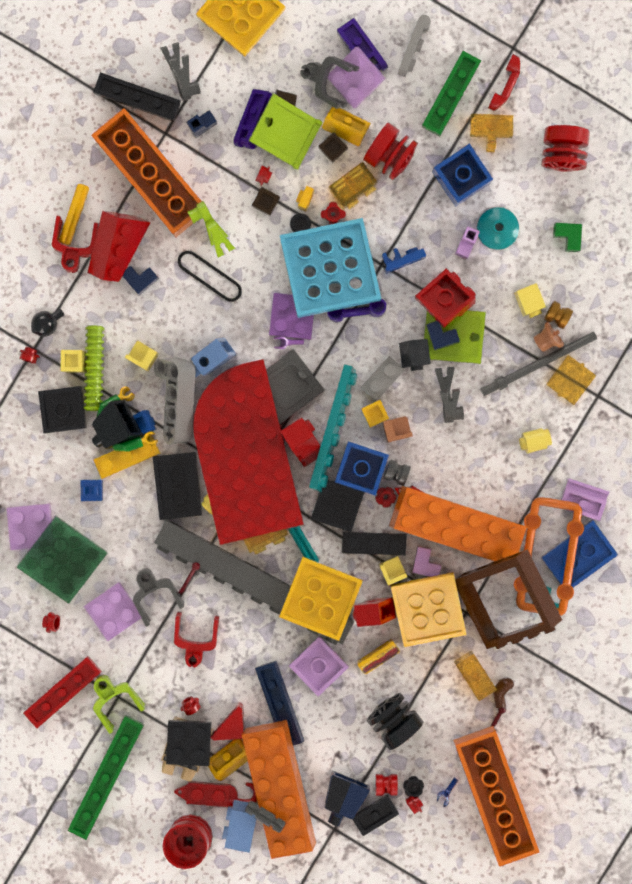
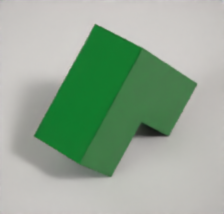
[553,223,582,252]

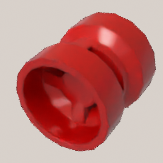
[375,774,398,796]

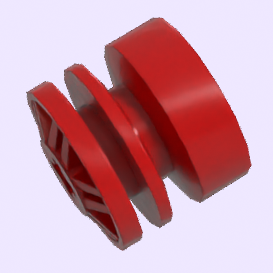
[363,122,418,180]
[541,125,590,172]
[162,814,213,869]

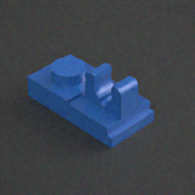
[382,247,426,274]

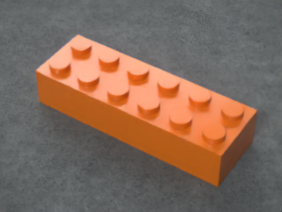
[91,108,202,238]
[389,486,527,568]
[242,720,316,859]
[453,726,540,867]

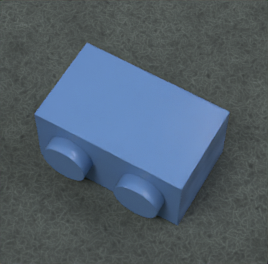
[222,800,259,853]

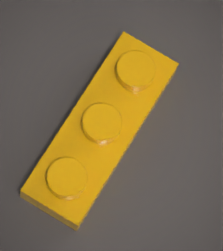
[93,435,161,479]

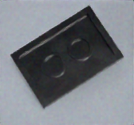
[153,452,203,520]

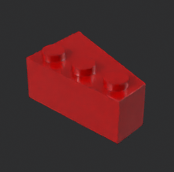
[87,211,151,282]
[280,418,321,467]

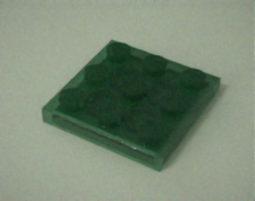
[17,515,108,604]

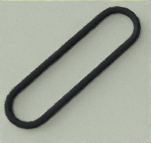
[178,251,242,302]

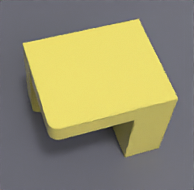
[124,341,160,372]
[60,350,87,373]
[379,556,408,586]

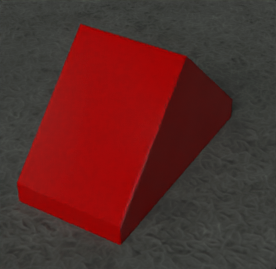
[211,703,245,741]

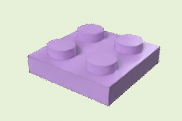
[328,46,386,108]
[7,504,54,550]
[84,582,141,641]
[289,636,349,697]

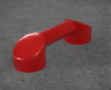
[488,54,520,111]

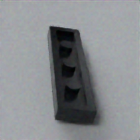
[93,72,181,122]

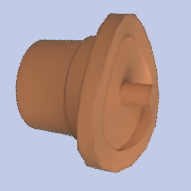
[534,321,564,352]

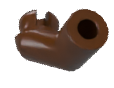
[493,678,514,708]

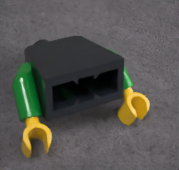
[92,386,158,452]

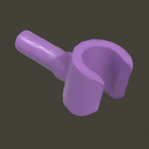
[273,336,304,349]

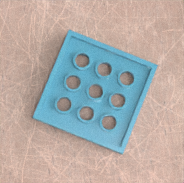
[280,218,381,318]

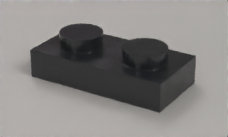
[352,794,399,836]

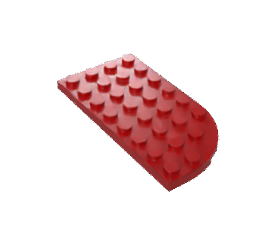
[193,359,304,545]

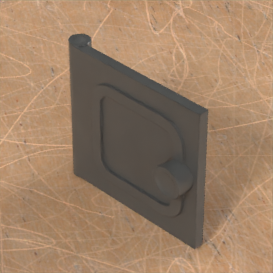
[266,349,325,425]

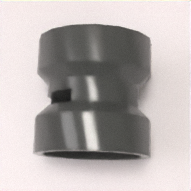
[384,459,411,486]

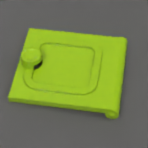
[249,94,323,170]
[424,310,486,364]

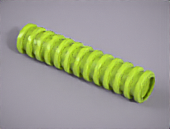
[84,325,105,411]

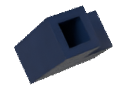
[186,110,218,138]
[123,266,159,296]
[426,321,460,351]

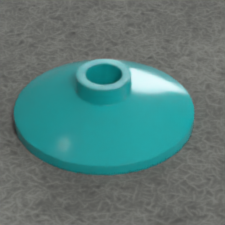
[477,207,519,250]

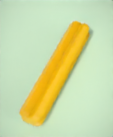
[59,184,89,245]

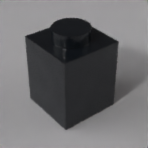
[399,339,431,371]

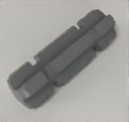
[245,801,285,833]

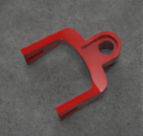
[52,216,99,273]
[174,612,220,668]

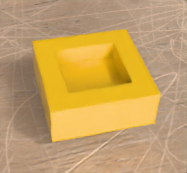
[296,186,314,212]
[361,400,389,428]

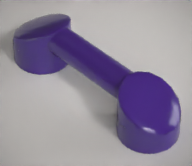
[327,299,386,323]

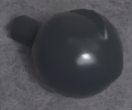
[31,308,65,337]

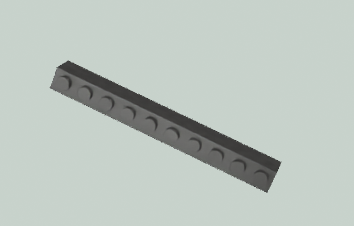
[154,519,354,645]

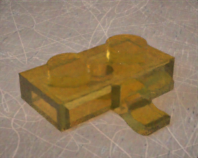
[470,114,513,152]

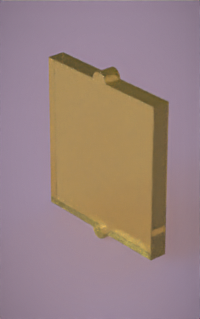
[546,355,596,405]

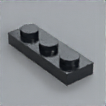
[342,532,407,556]

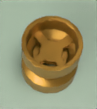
[544,301,573,329]

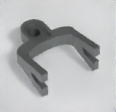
[160,42,201,101]
[300,56,360,109]
[435,367,464,423]
[133,568,184,627]

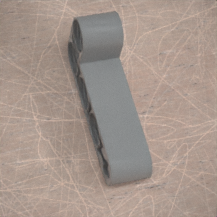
[154,357,196,445]

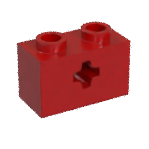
[353,597,397,627]

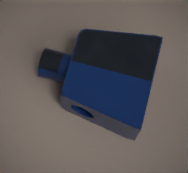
[325,770,370,826]

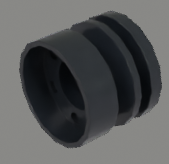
[366,693,424,750]

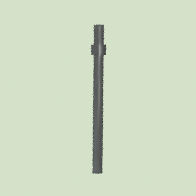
[480,332,597,396]

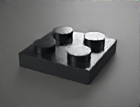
[38,386,87,434]
[311,480,364,532]
[166,720,212,766]

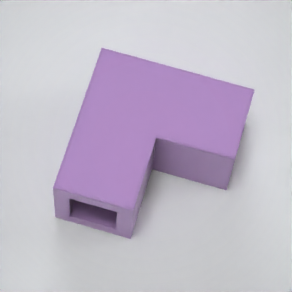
[455,226,480,259]
[412,546,441,577]

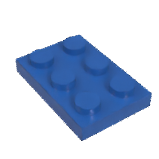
[541,520,618,588]

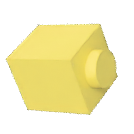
[514,283,546,318]

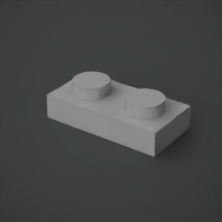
[361,356,405,401]

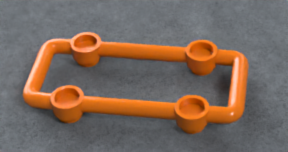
[514,497,584,616]

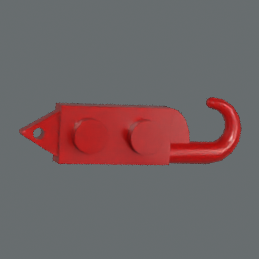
[174,781,257,807]

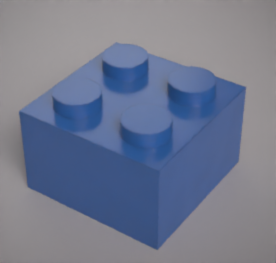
[432,143,493,207]
[334,441,389,496]

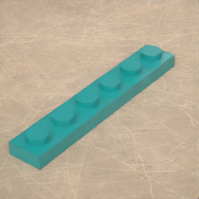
[309,364,357,492]

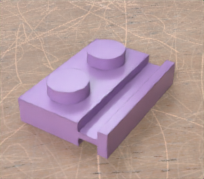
[561,478,610,521]

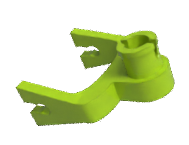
[187,201,236,258]
[93,675,145,734]

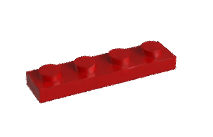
[23,656,102,729]

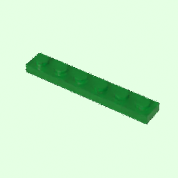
[67,715,145,840]

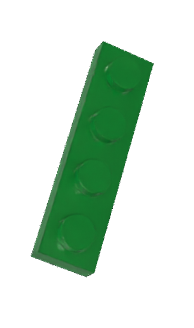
[422,51,481,137]

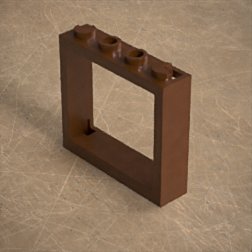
[455,549,562,649]

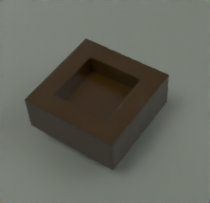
[318,132,348,164]
[252,187,280,217]

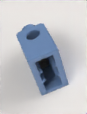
[191,338,237,378]

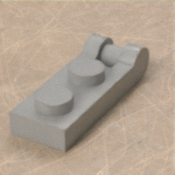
[398,15,431,77]

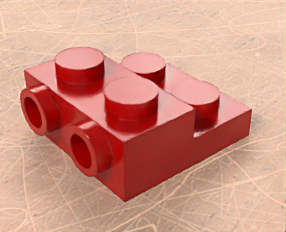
[415,268,476,328]

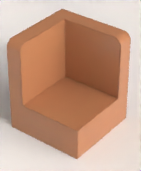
[382,416,413,443]

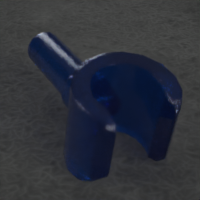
[437,777,458,807]

